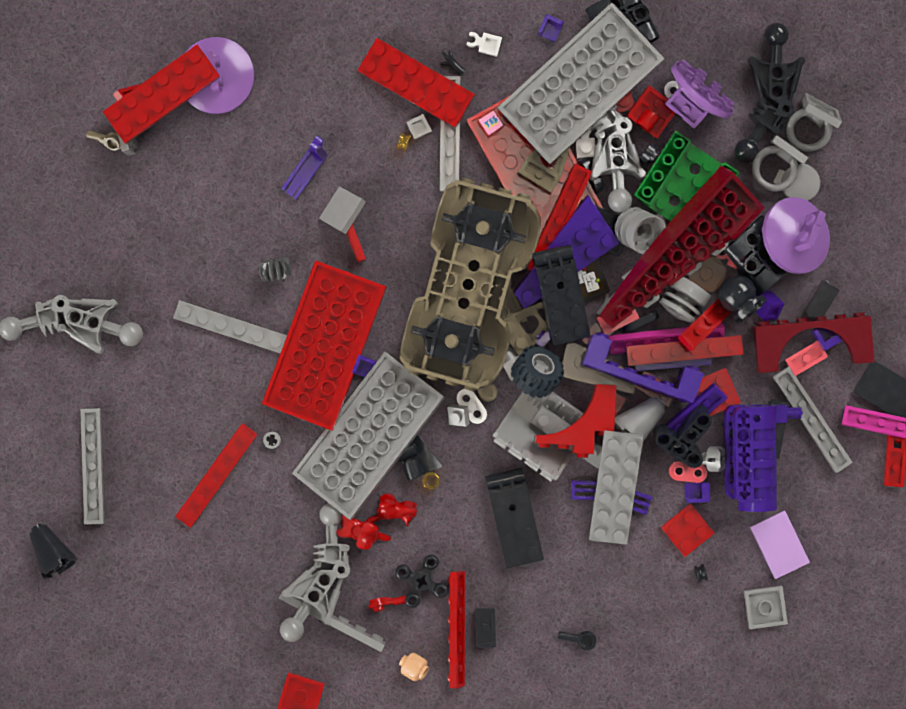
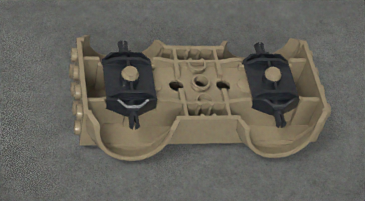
[400,177,541,392]

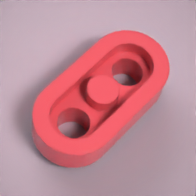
[669,461,707,483]

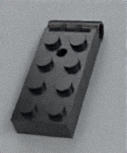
[532,244,591,346]
[485,468,544,569]

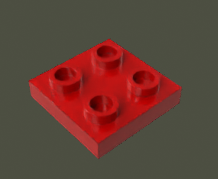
[625,85,675,139]

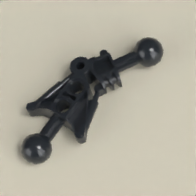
[734,23,805,163]

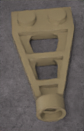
[518,147,570,193]
[503,301,548,355]

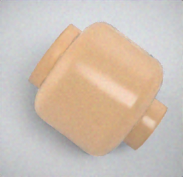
[399,652,429,681]

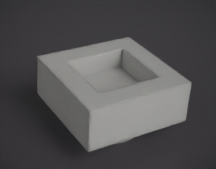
[406,114,432,140]
[447,404,470,427]

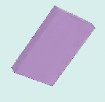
[750,510,810,579]

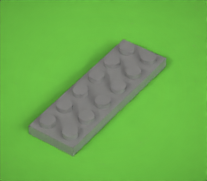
[589,430,643,545]

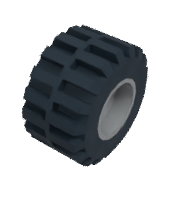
[511,345,564,398]

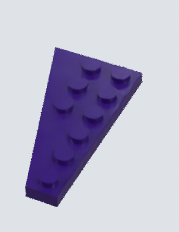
[513,195,620,309]

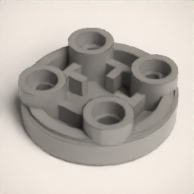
[781,164,820,201]

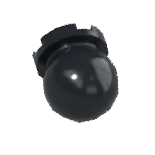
[718,275,767,324]

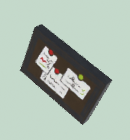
[577,259,611,303]

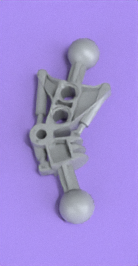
[589,105,646,213]
[0,295,143,354]
[280,503,350,642]

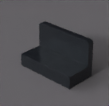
[803,280,840,320]

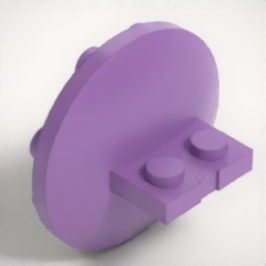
[186,37,255,114]
[665,59,735,128]
[762,197,830,274]

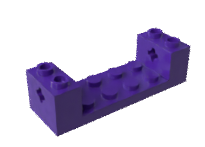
[580,332,704,404]

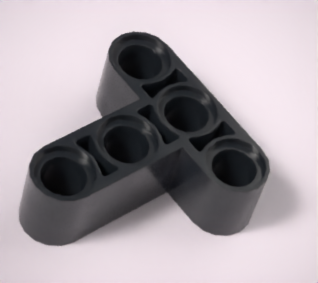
[653,406,712,468]

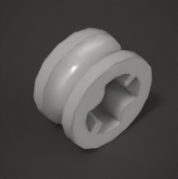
[263,432,281,449]

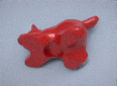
[364,493,418,527]
[336,515,391,550]

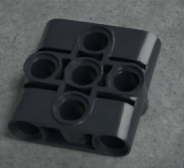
[585,0,660,43]
[723,215,787,294]

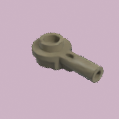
[86,130,121,151]
[477,383,497,402]

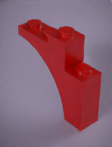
[534,384,616,458]

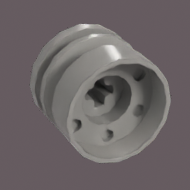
[615,207,666,254]
[659,277,711,324]

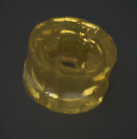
[397,133,411,152]
[423,472,440,489]

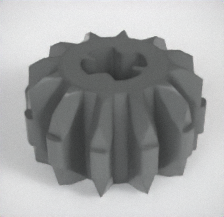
[259,257,291,282]

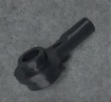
[558,631,596,650]

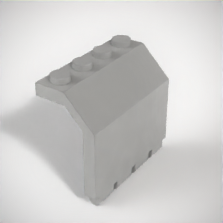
[493,392,583,482]

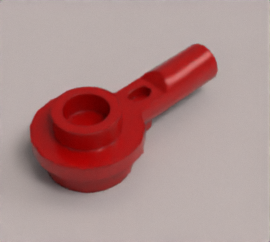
[368,596,406,612]

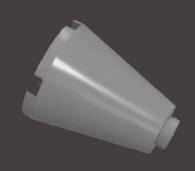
[614,397,666,441]

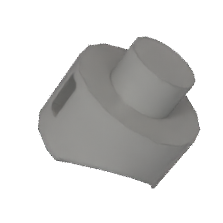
[702,446,725,472]

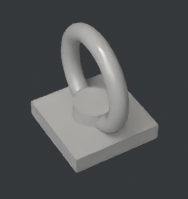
[786,93,842,152]
[752,135,808,192]

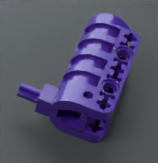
[724,404,803,512]

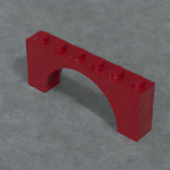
[753,312,874,373]

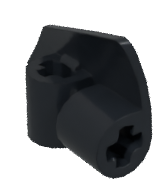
[398,435,442,480]

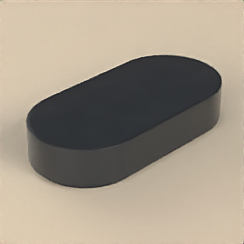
[622,310,659,333]

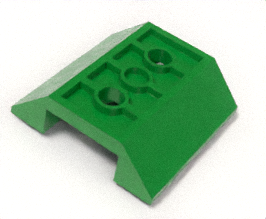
[633,130,740,222]

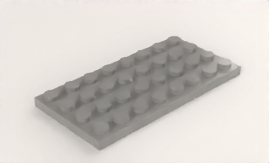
[498,3,664,164]
[292,352,445,520]

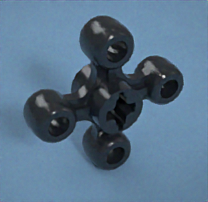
[395,554,449,608]

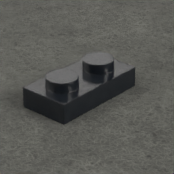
[476,608,496,648]

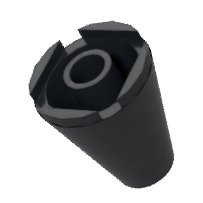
[29,524,77,579]

